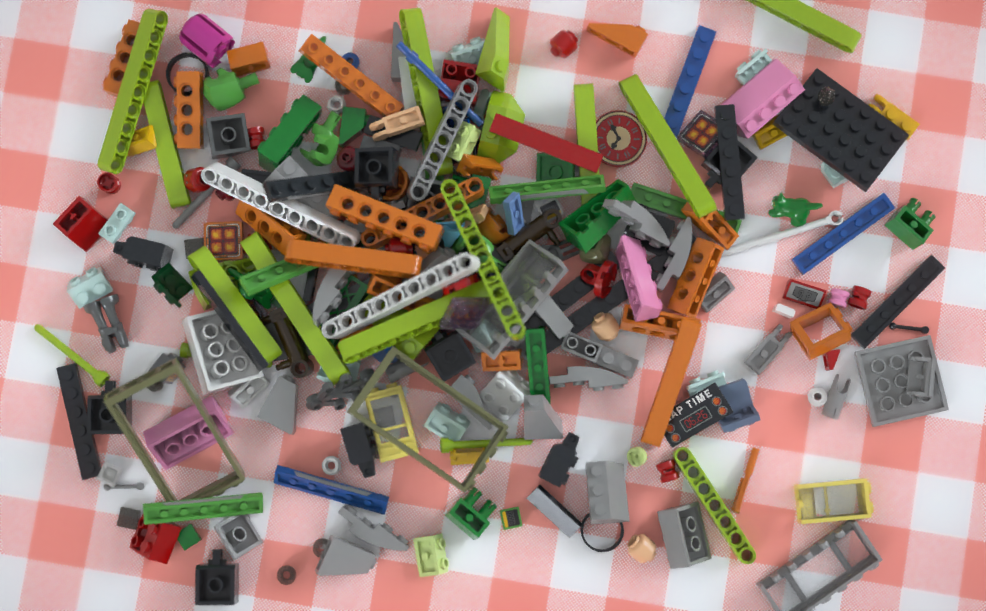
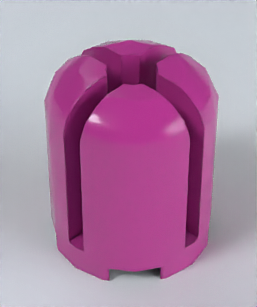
[179,13,235,68]

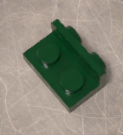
[151,262,193,308]

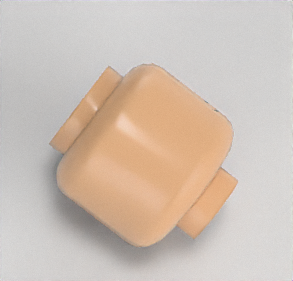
[591,312,620,342]
[627,534,656,563]

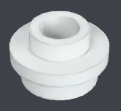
[327,95,346,114]
[808,387,828,407]
[322,456,341,475]

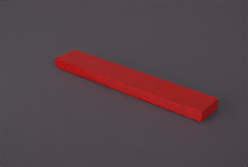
[489,113,604,173]

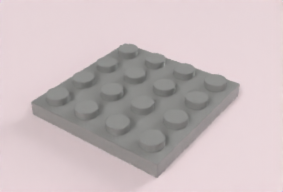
[854,335,949,427]

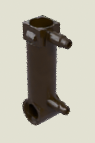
[495,209,562,264]
[260,307,314,378]

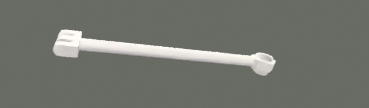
[718,210,844,265]

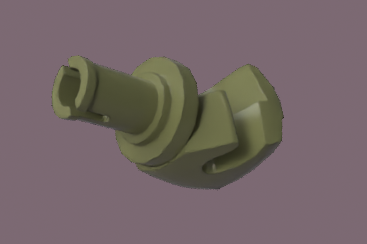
[579,232,611,264]

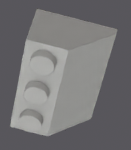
[585,461,630,525]
[657,501,712,569]

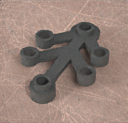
[306,368,374,411]

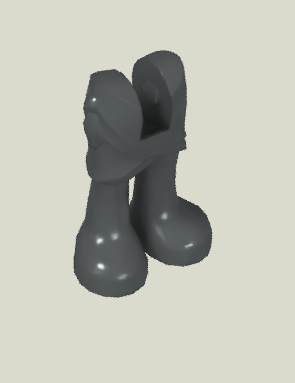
[83,294,129,354]

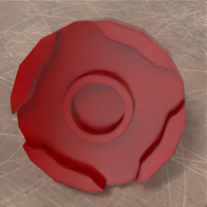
[580,260,618,298]
[442,271,480,296]

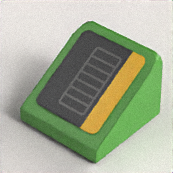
[500,506,523,530]

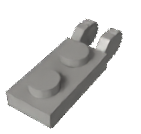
[744,324,792,375]

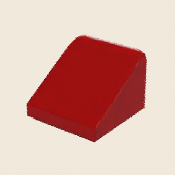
[822,349,840,371]

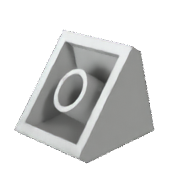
[213,514,263,560]

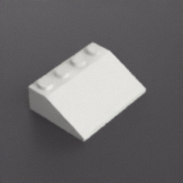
[182,310,264,395]

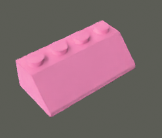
[721,58,805,139]
[615,235,662,322]
[143,395,234,470]

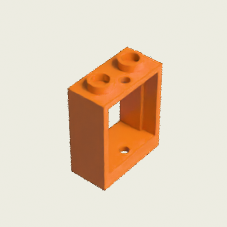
[790,302,852,360]

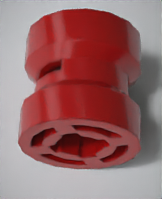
[247,127,266,150]
[97,172,121,194]
[847,285,872,310]
[656,459,680,483]

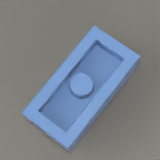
[503,192,525,236]

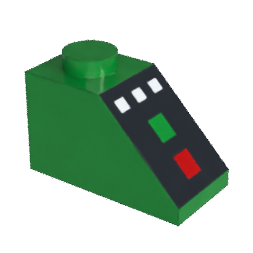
[339,106,370,148]

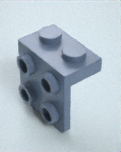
[718,378,761,433]

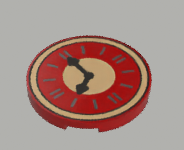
[596,110,647,168]

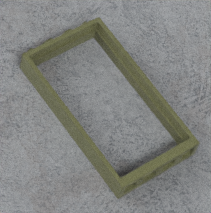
[347,346,509,492]
[104,358,245,501]

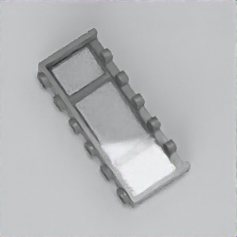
[455,239,569,360]
[756,520,883,611]

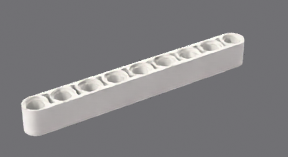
[201,162,361,247]
[322,253,480,339]

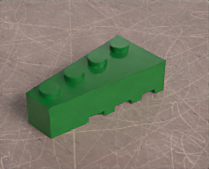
[257,94,322,172]
[558,179,636,254]

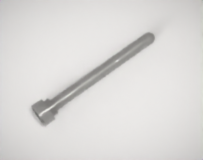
[172,156,242,229]

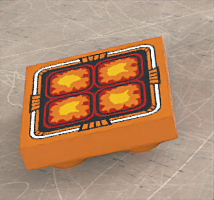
[204,221,244,261]

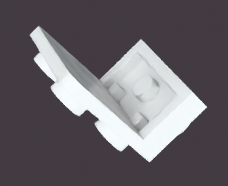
[479,370,530,421]

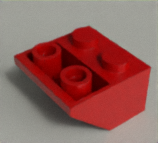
[438,59,480,107]
[53,196,108,252]
[129,514,182,564]

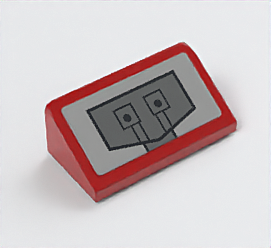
[782,279,827,309]

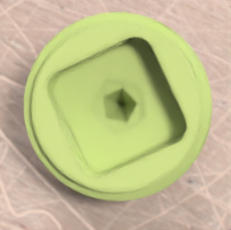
[627,446,647,467]

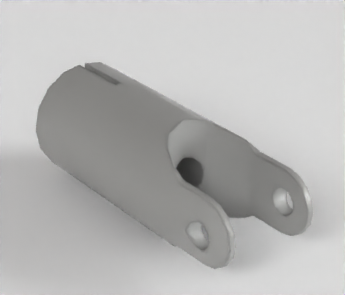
[385,351,429,383]
[821,374,851,420]

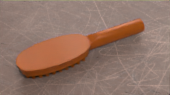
[731,447,759,514]

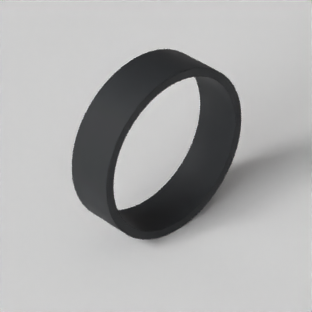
[166,53,209,96]
[580,513,624,552]

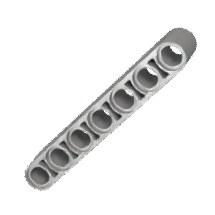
[407,79,478,202]

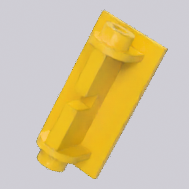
[450,447,489,465]

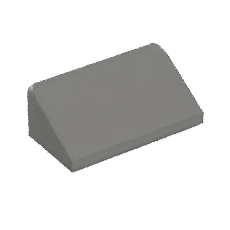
[700,272,736,313]

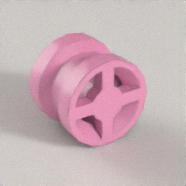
[827,288,850,309]

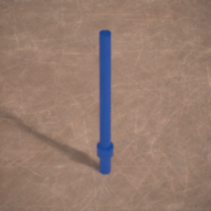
[396,41,484,127]

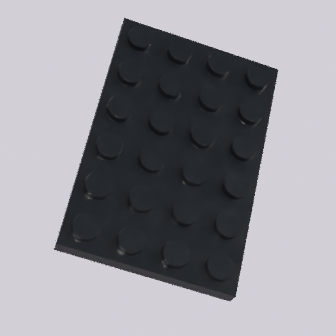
[773,68,909,193]

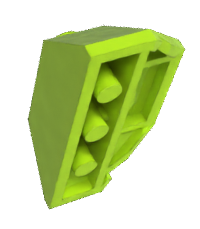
[477,90,525,163]

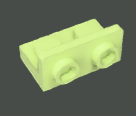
[446,121,482,162]
[413,533,449,577]

